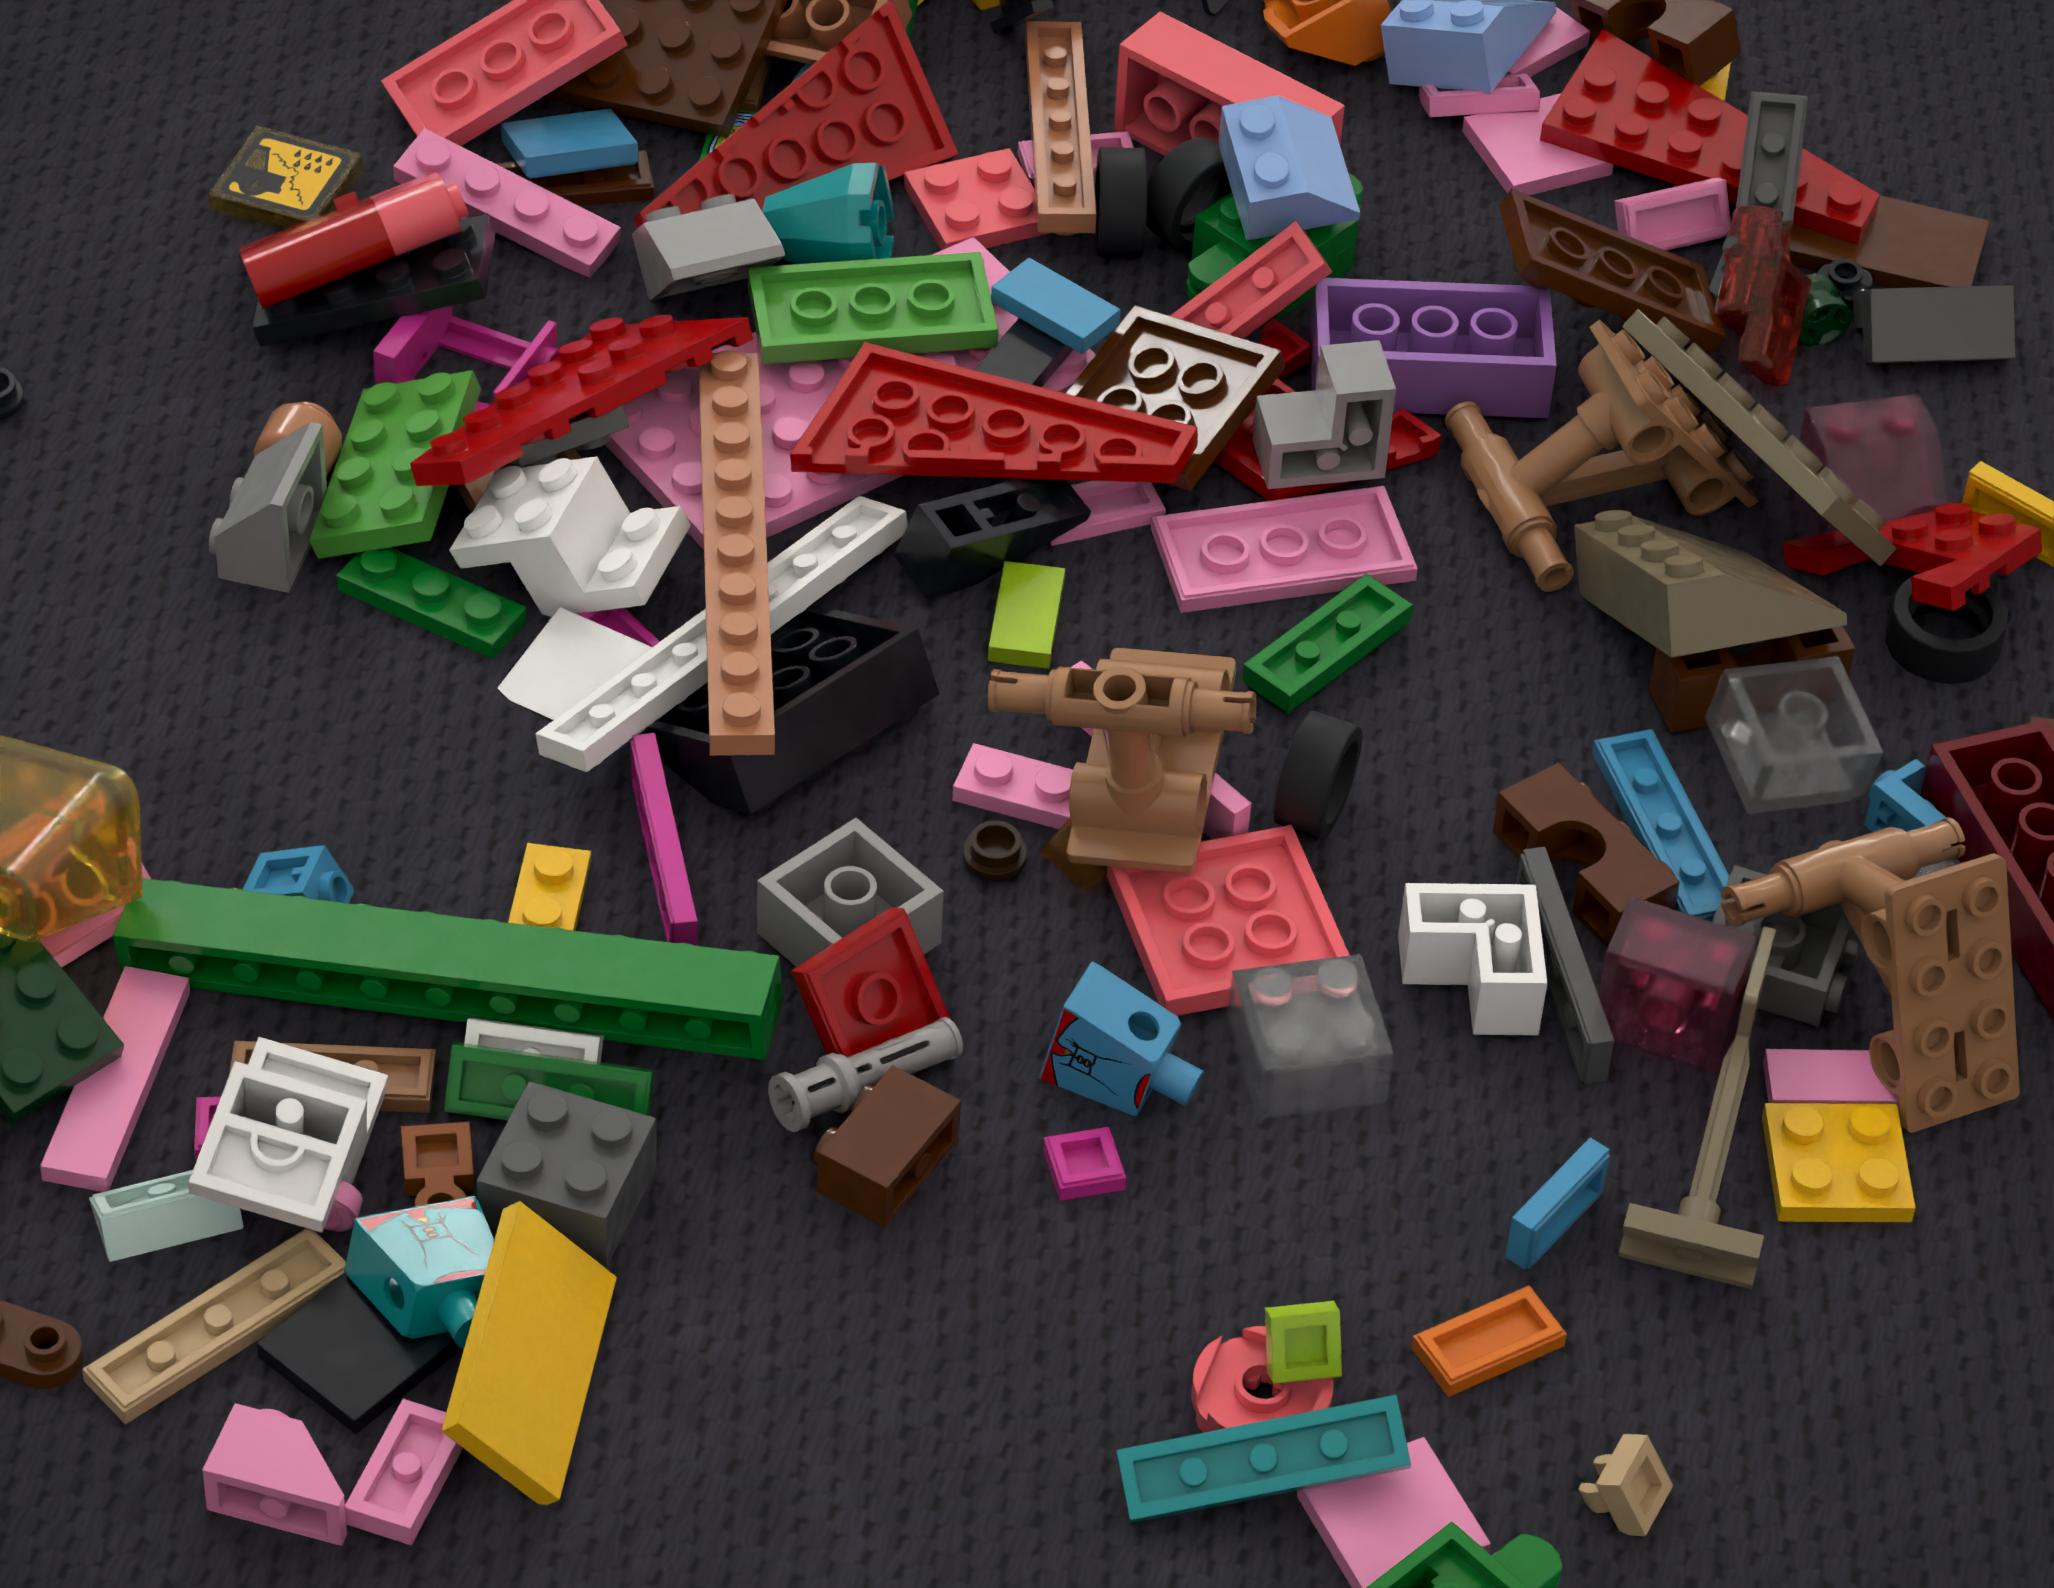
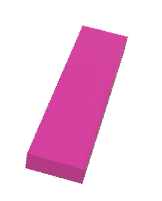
[630,733,697,946]

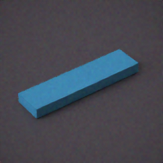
[1592,729,1730,933]

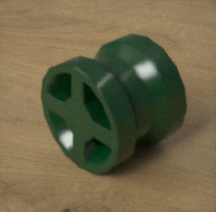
[1780,274,1852,347]

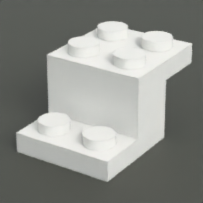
[449,456,691,617]
[189,1037,388,1233]

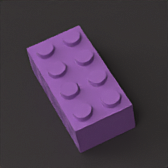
[1310,278,1557,418]

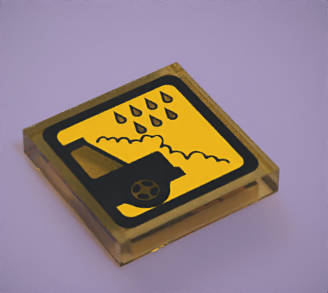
[208,126,363,230]

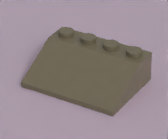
[1574,510,1847,658]

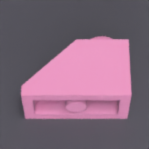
[202,1403,347,1546]

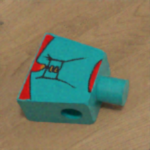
[344,1196,494,1349]

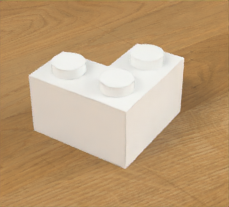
[1398,883,1547,1035]

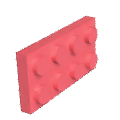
[381,0,628,146]

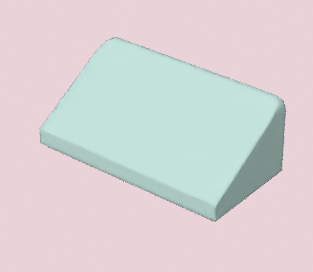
[89,1170,244,1262]

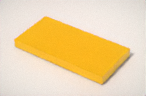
[441,1201,617,1505]

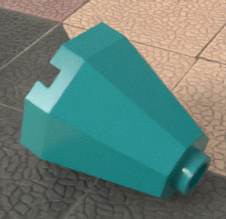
[762,163,894,264]

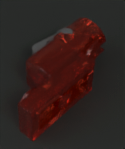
[1709,205,1812,386]

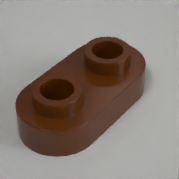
[0,1300,84,1389]

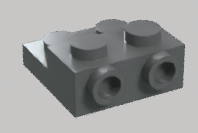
[1696,865,1862,1027]

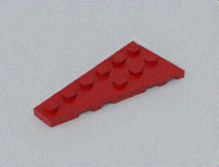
[633,0,959,228]
[1540,29,1880,245]
[410,315,753,486]
[790,342,1198,483]

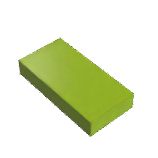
[988,561,1065,669]

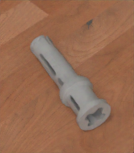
[768,1017,963,1132]

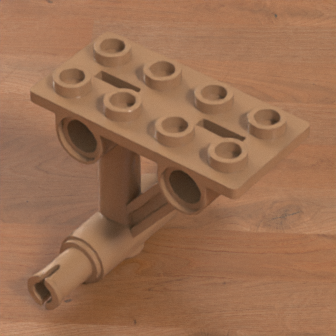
[1445,320,1759,592]
[988,648,1257,874]
[1721,817,2020,1133]

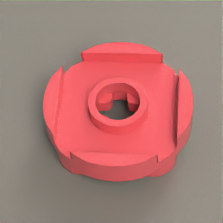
[1191,1326,1333,1433]

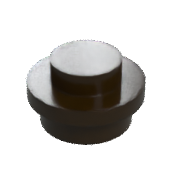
[963,820,1027,881]

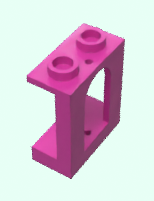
[373,306,559,412]

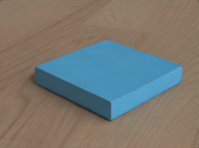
[500,108,639,179]

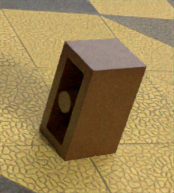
[814,1065,961,1227]

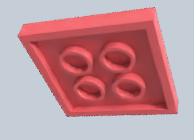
[1107,825,1354,1016]

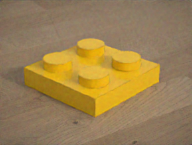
[1762,1103,1915,1222]

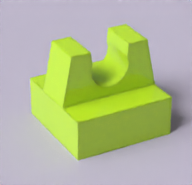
[1265,1301,1342,1384]

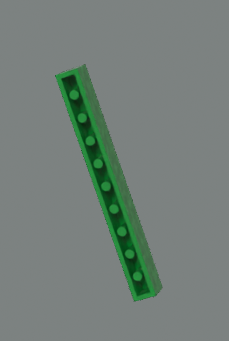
[113,878,784,1060]

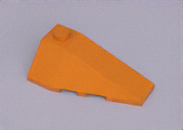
[1263,0,1392,66]

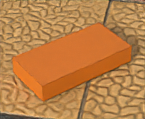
[1411,1285,1567,1397]

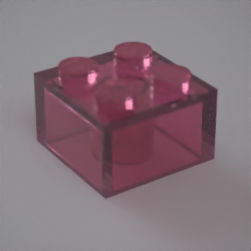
[1598,896,1757,1075]

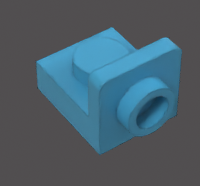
[1864,759,1947,870]
[243,845,354,903]

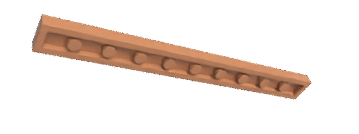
[699,350,775,756]

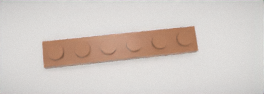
[1025,21,1097,236]

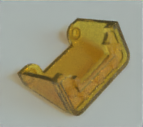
[0,735,143,943]

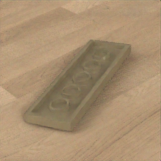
[1622,309,1897,566]

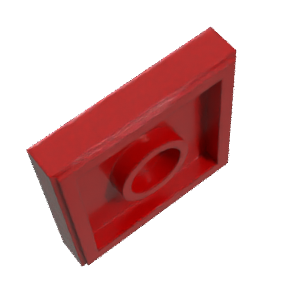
[791,907,951,1059]

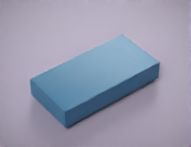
[991,258,1121,354]
[1505,1137,1610,1270]

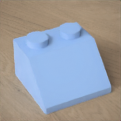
[1219,95,1360,241]

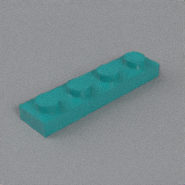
[1116,1395,1411,1523]

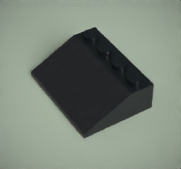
[638,605,940,815]

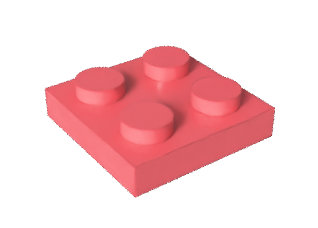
[904,148,1049,250]

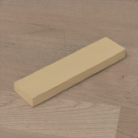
[82,1228,346,1425]

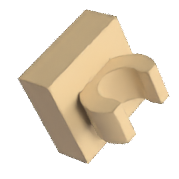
[1578,1434,1673,1536]

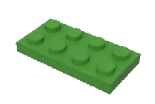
[748,252,998,364]
[309,370,481,559]

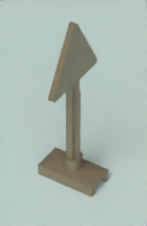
[1618,926,1776,1289]

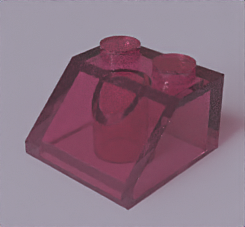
[1800,394,1947,532]

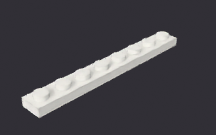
[535,496,908,772]

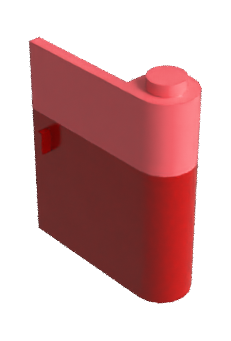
[239,172,469,309]

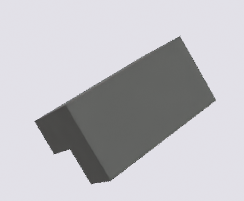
[1853,285,2015,364]

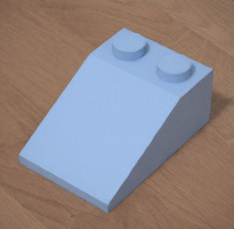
[1381,0,1556,93]

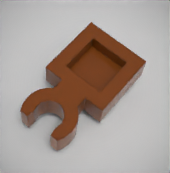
[401,1122,474,1207]

